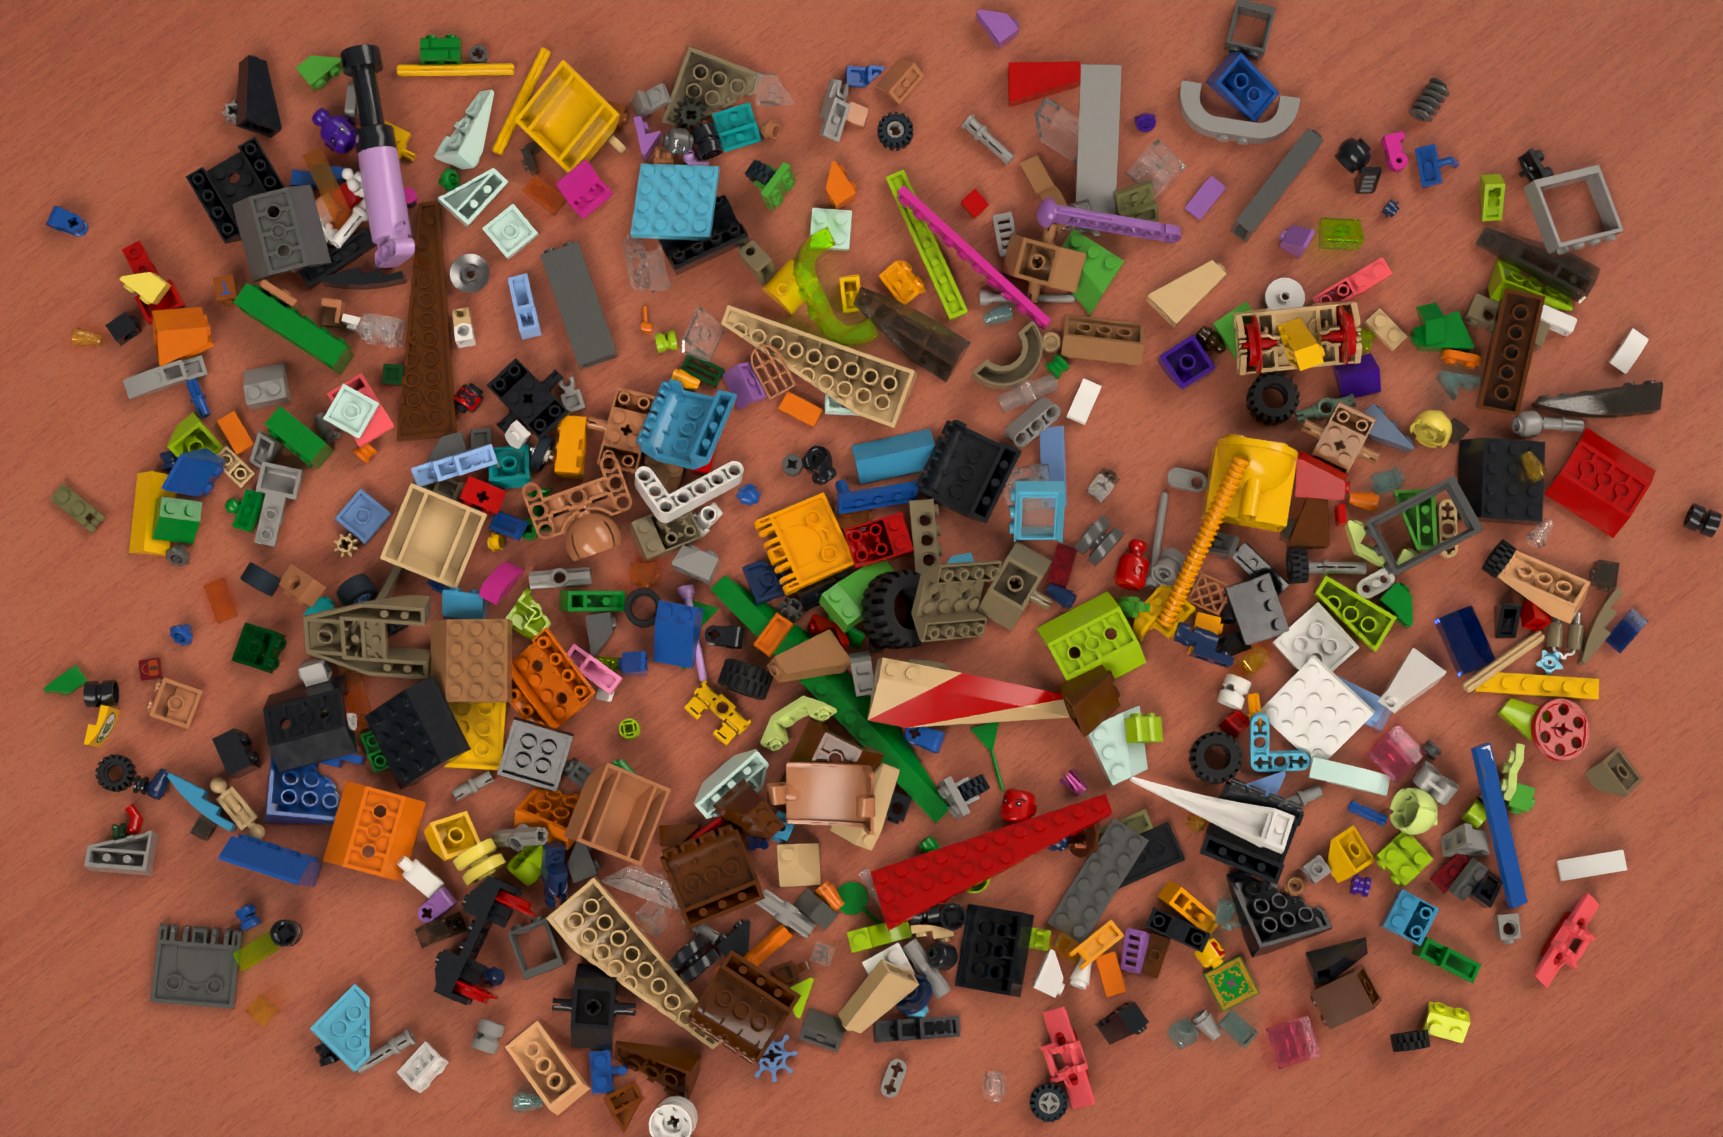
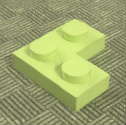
[1500,743,1525,801]

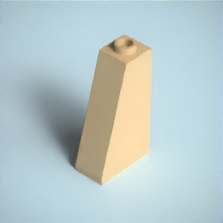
[1146,260,1227,328]
[838,959,919,1034]

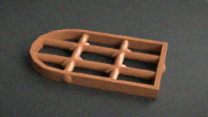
[751,344,797,400]

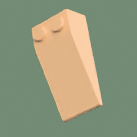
[1498,551,1591,624]
[505,1021,590,1115]

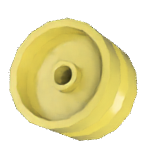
[453,838,507,887]

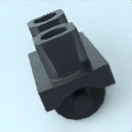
[1518,148,1554,182]

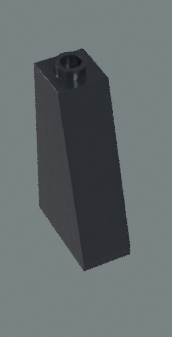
[236,55,282,138]

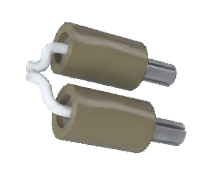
[1546,612,1584,659]

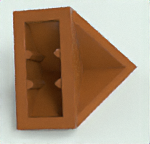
[603,1081,643,1133]

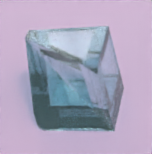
[1168,1018,1199,1050]

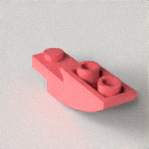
[1312,257,1393,303]

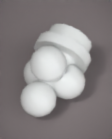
[342,168,364,197]

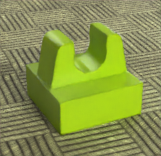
[1029,927,1051,951]

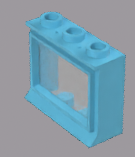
[1009,481,1065,543]

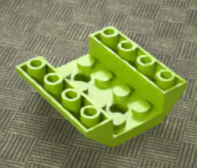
[1036,591,1147,682]

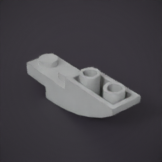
[123,355,208,400]

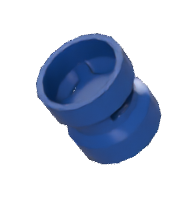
[235,904,262,931]

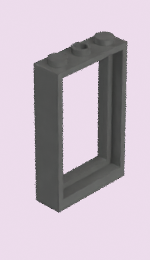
[1363,476,1484,577]

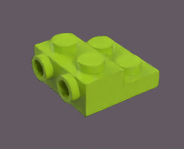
[1374,831,1434,887]

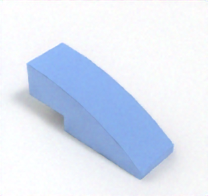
[508,273,542,340]

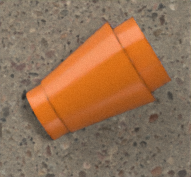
[1349,492,1380,512]
[815,880,845,911]

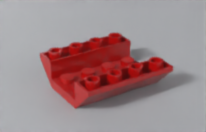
[1544,427,1656,538]

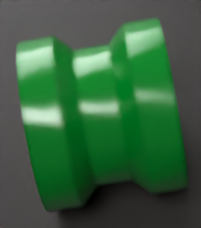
[1044,354,1070,379]
[522,519,538,541]

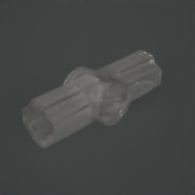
[997,373,1059,413]

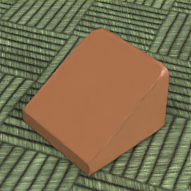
[845,101,869,128]

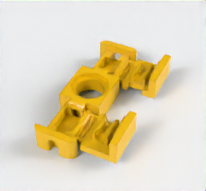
[684,680,751,747]

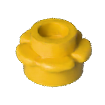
[487,532,504,552]

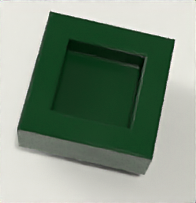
[382,364,404,386]

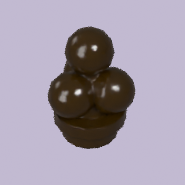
[1195,325,1226,354]

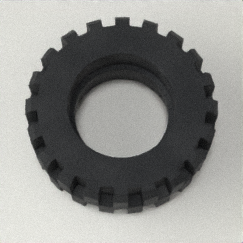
[861,570,935,649]

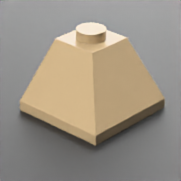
[777,843,821,887]

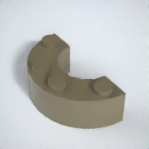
[971,320,1043,391]

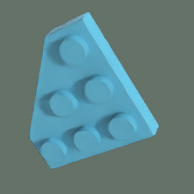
[309,984,370,1073]

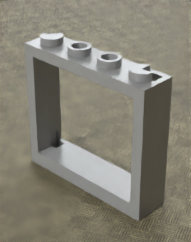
[1523,165,1624,255]

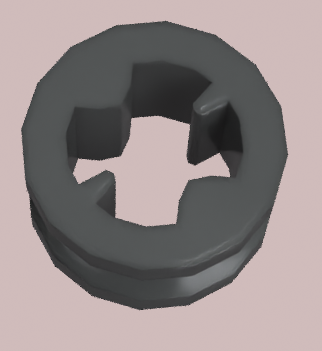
[469,45,488,64]
[1421,740,1441,760]

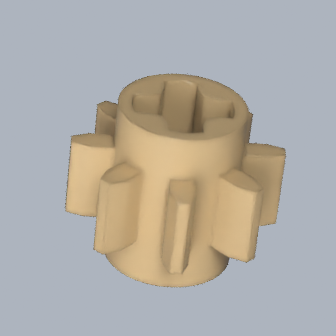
[334,533,359,558]

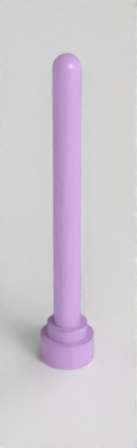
[677,585,707,682]

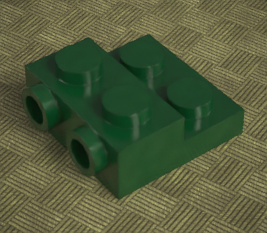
[231,622,287,674]

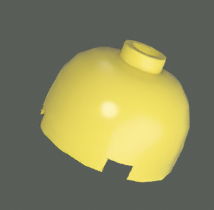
[1410,410,1452,449]

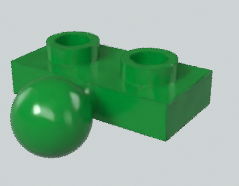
[225,489,265,533]

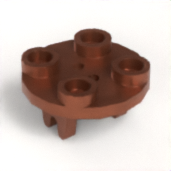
[1067,823,1099,858]

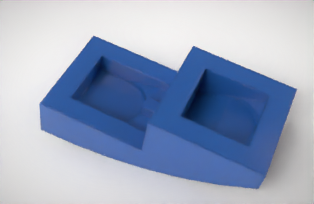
[320,754,366,768]

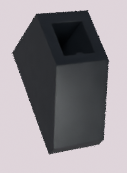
[716,919,751,958]

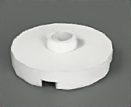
[1264,278,1305,310]

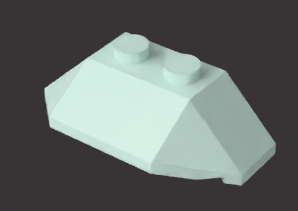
[693,749,769,819]

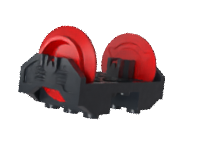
[434,875,537,1005]

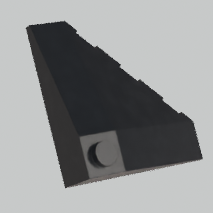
[1226,870,1332,958]

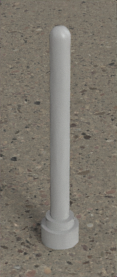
[979,289,1075,305]
[1145,492,1169,588]

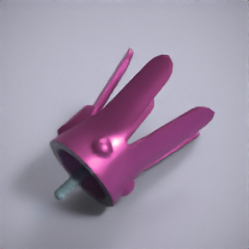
[1059,767,1088,797]

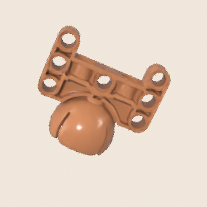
[522,455,632,561]

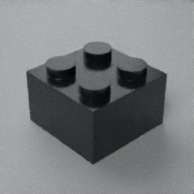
[212,728,261,779]

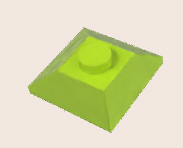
[167,412,224,458]

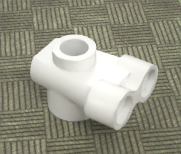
[693,503,724,537]

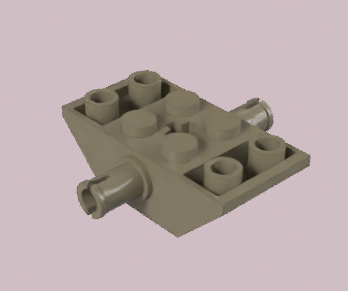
[977,542,1053,631]

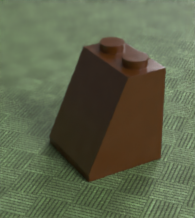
[1058,665,1121,737]
[713,778,785,839]
[1310,964,1382,1030]

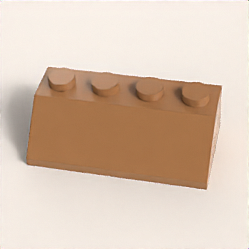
[1061,314,1144,365]

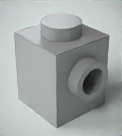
[298,657,333,687]

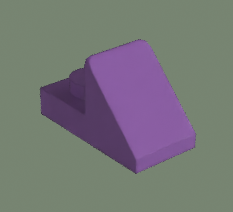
[633,116,662,160]

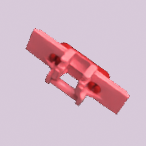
[1534,893,1600,988]
[1039,1007,1095,1109]

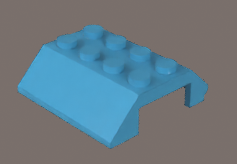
[635,379,737,470]

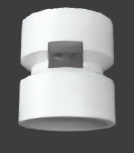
[1216,674,1251,710]

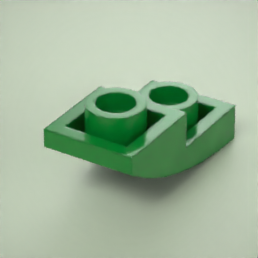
[360,730,390,773]

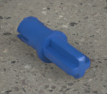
[186,378,211,419]

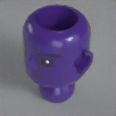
[312,108,357,154]

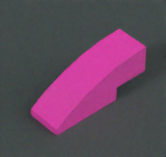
[479,561,524,605]

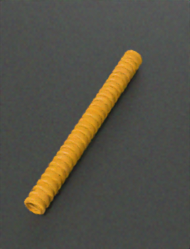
[1157,455,1250,628]

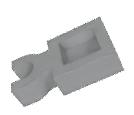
[559,377,586,415]

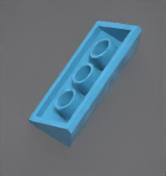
[851,428,936,485]

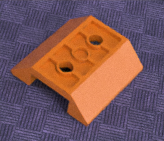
[510,627,596,729]
[323,781,426,882]

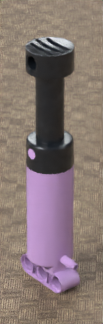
[340,44,415,268]

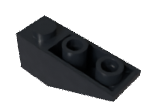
[1305,937,1368,984]

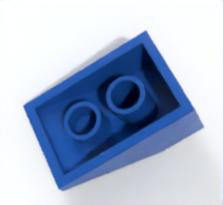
[1206,52,1279,122]
[161,448,226,497]
[653,600,704,669]

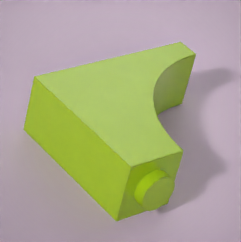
[847,921,912,953]

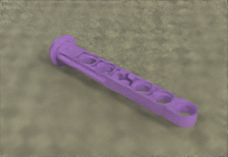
[1036,197,1181,243]

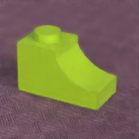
[1479,174,1505,221]

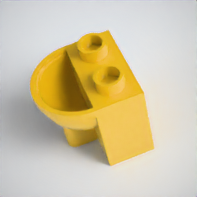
[1201,434,1298,532]

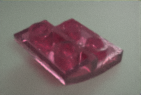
[1367,724,1427,784]
[1266,1015,1321,1069]

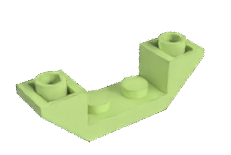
[1344,520,1419,569]
[760,696,837,751]

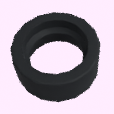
[624,588,662,628]

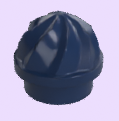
[485,966,505,987]

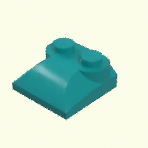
[489,444,532,489]

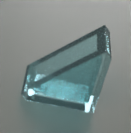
[1218,1010,1259,1048]

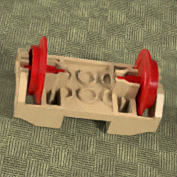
[1232,301,1362,375]

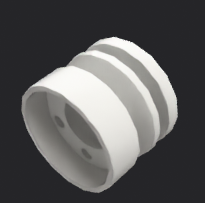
[649,1096,698,1137]

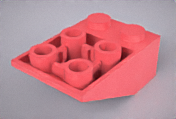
[327,373,395,448]

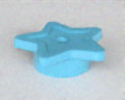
[1536,650,1563,676]

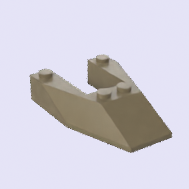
[303,595,431,680]

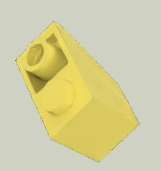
[119,272,172,305]

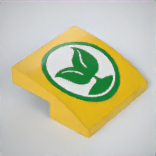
[84,705,120,748]

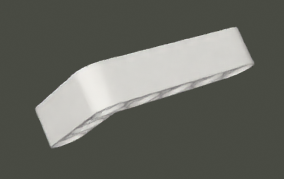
[634,461,744,523]

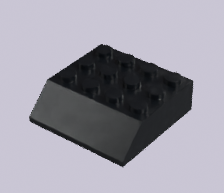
[1457,438,1545,526]
[364,676,471,789]

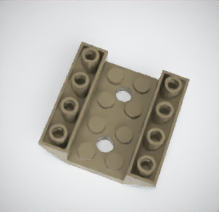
[911,560,1002,642]

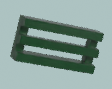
[680,352,725,388]

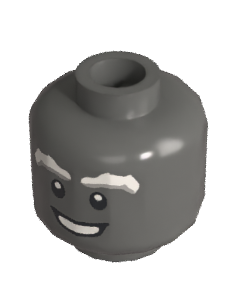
[662,128,693,155]

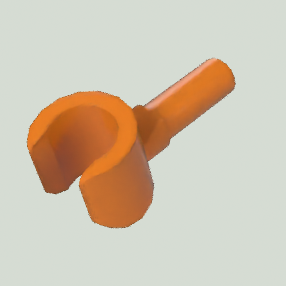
[641,306,653,335]

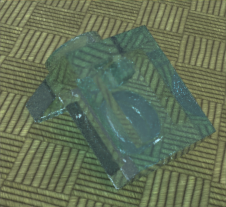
[1370,467,1404,495]
[1215,899,1241,931]

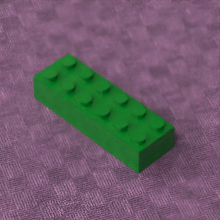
[233,283,354,375]

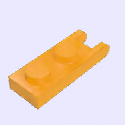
[1069,920,1124,970]

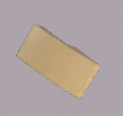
[217,446,255,488]
[910,925,954,942]

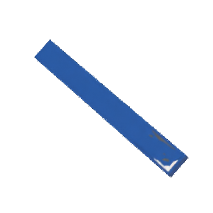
[1471,743,1528,908]

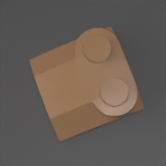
[640,455,686,495]

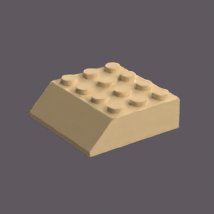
[380,483,487,588]

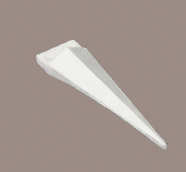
[1130,777,1295,854]

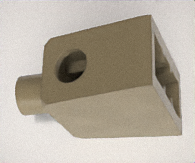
[737,240,777,286]

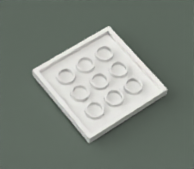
[1261,655,1375,761]

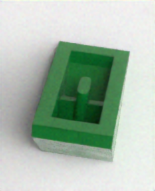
[1416,302,1446,346]

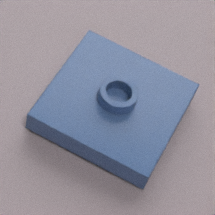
[334,488,392,545]

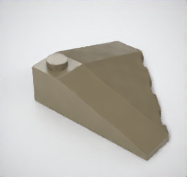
[661,45,763,128]

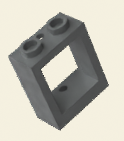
[1224,0,1276,59]
[507,916,566,980]

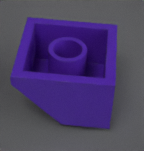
[1157,335,1216,390]

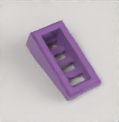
[1120,927,1151,974]

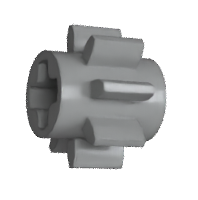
[222,100,237,125]

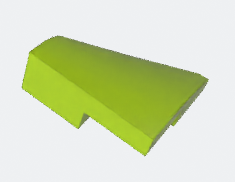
[505,588,551,642]
[1496,698,1549,741]

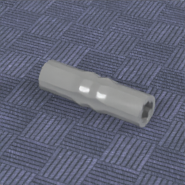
[902,938,952,999]

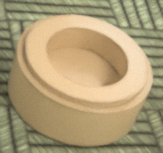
[608,134,627,153]
[1042,332,1061,353]

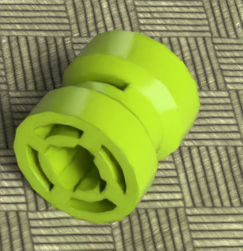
[655,330,678,353]
[619,718,641,740]

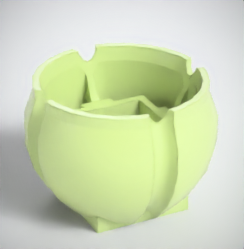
[1390,787,1438,835]

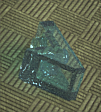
[1436,370,1481,401]

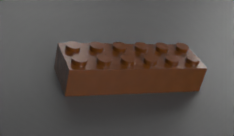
[1476,288,1545,416]

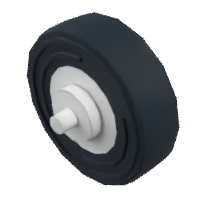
[530,436,554,471]

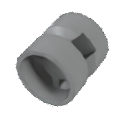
[1151,548,1186,586]
[471,1018,506,1054]

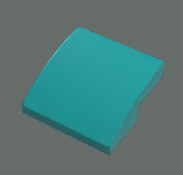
[712,102,762,152]

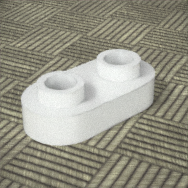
[1356,568,1395,599]

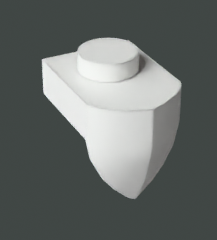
[505,420,531,449]

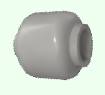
[1512,410,1544,438]

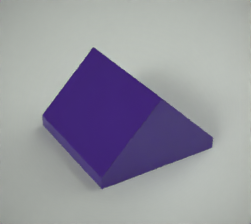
[1332,353,1381,398]

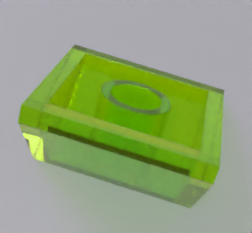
[1319,218,1364,250]

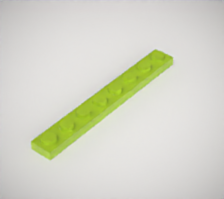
[885,169,968,321]

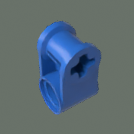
[46,206,88,237]
[904,727,945,754]

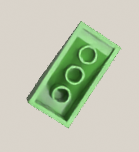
[819,562,894,633]

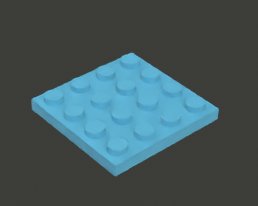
[631,163,720,241]

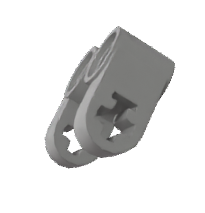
[1413,759,1459,805]

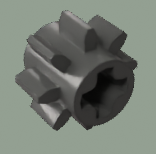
[777,597,803,623]

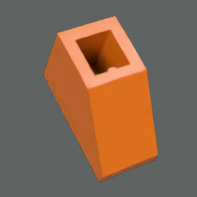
[825,161,858,210]

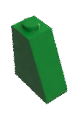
[1410,311,1474,353]

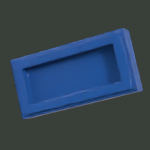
[489,511,528,541]

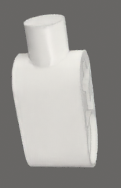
[397,855,445,899]

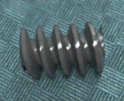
[1409,77,1450,122]

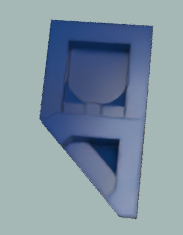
[845,65,885,88]

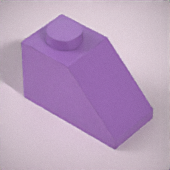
[976,9,1019,49]
[1279,225,1316,258]

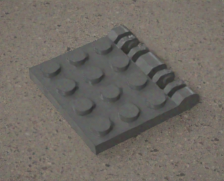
[150,923,244,1009]

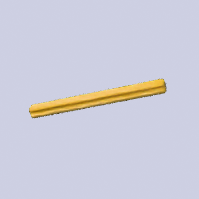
[492,47,551,155]
[396,63,515,76]

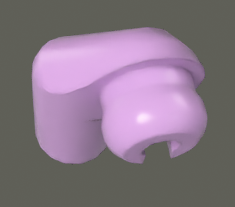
[683,150,710,166]

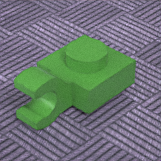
[1118,597,1151,618]

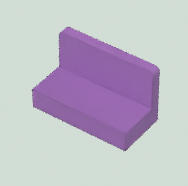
[723,362,767,410]

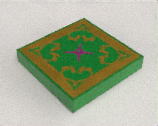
[1203,956,1259,1012]

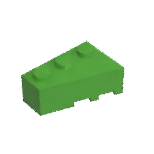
[1393,489,1437,553]

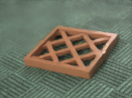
[1187,572,1231,617]

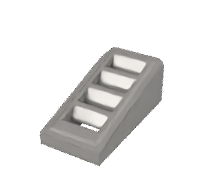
[992,212,1016,257]

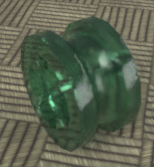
[112,823,128,840]

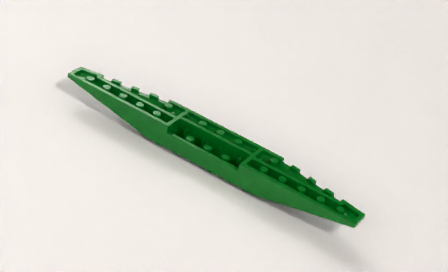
[710,575,949,824]

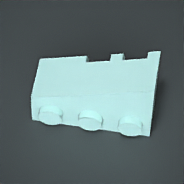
[437,168,509,227]

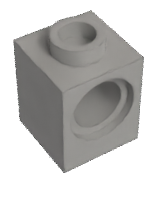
[1299,855,1332,884]
[1493,913,1521,944]

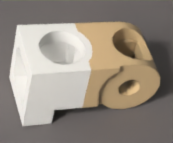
[452,307,476,348]

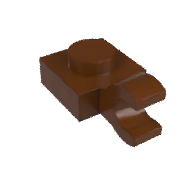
[772,960,811,985]

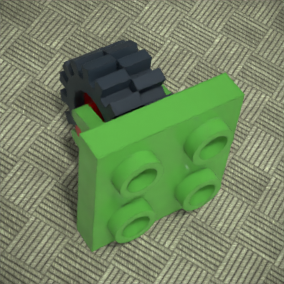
[745,160,796,211]

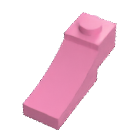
[567,644,623,695]

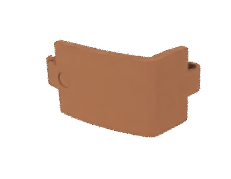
[767,762,875,835]

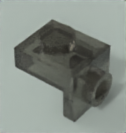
[521,142,543,176]
[1086,468,1120,503]

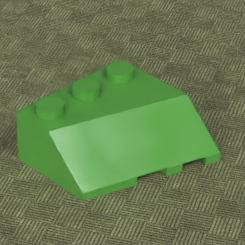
[1062,230,1124,315]

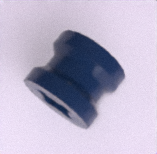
[160,451,178,471]

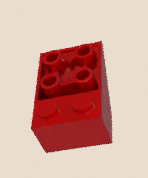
[843,512,914,569]

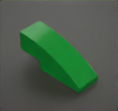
[1412,937,1481,983]

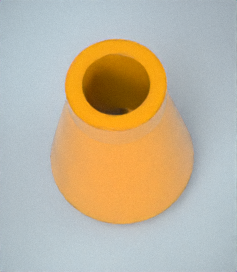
[671,368,700,391]

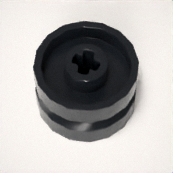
[667,934,721,986]

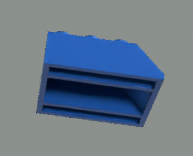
[218,834,323,887]

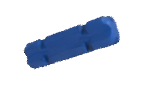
[1347,801,1388,826]

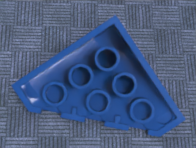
[264,754,341,824]

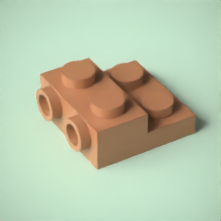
[145,677,203,729]

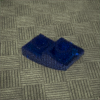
[1605,608,1648,653]

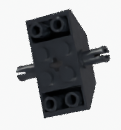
[487,358,570,440]
[552,964,636,1050]

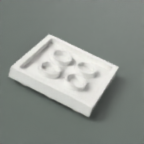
[1272,602,1360,672]

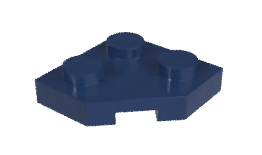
[742,560,790,605]

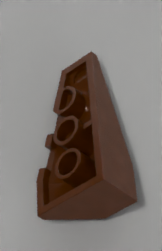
[614,1041,701,1100]

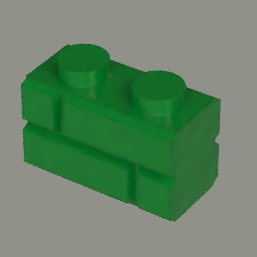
[420,35,463,64]

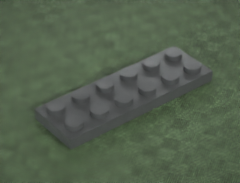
[1047,818,1149,944]

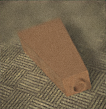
[767,629,851,683]

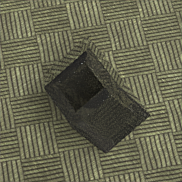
[415,912,467,949]

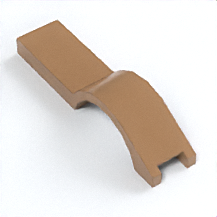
[1020,155,1076,236]

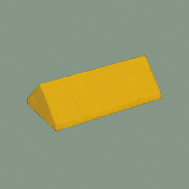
[129,471,177,556]

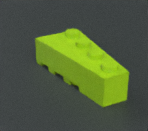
[1313,575,1397,653]

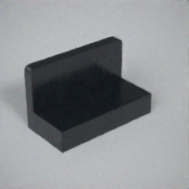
[796,575,837,611]

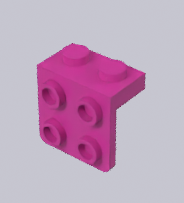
[556,160,614,219]

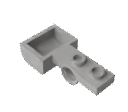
[254,462,303,547]

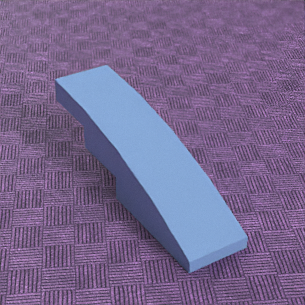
[410,444,498,487]

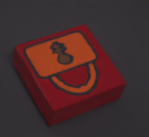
[138,658,163,681]

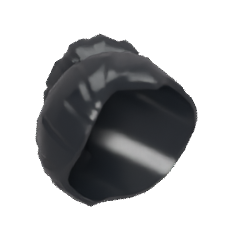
[802,445,837,485]

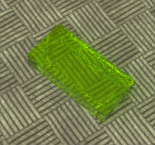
[232,932,279,972]

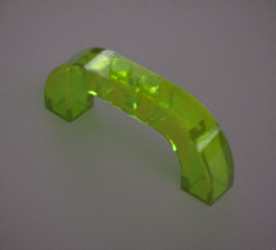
[794,227,879,345]

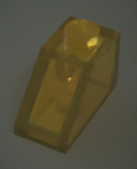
[1236,645,1271,677]

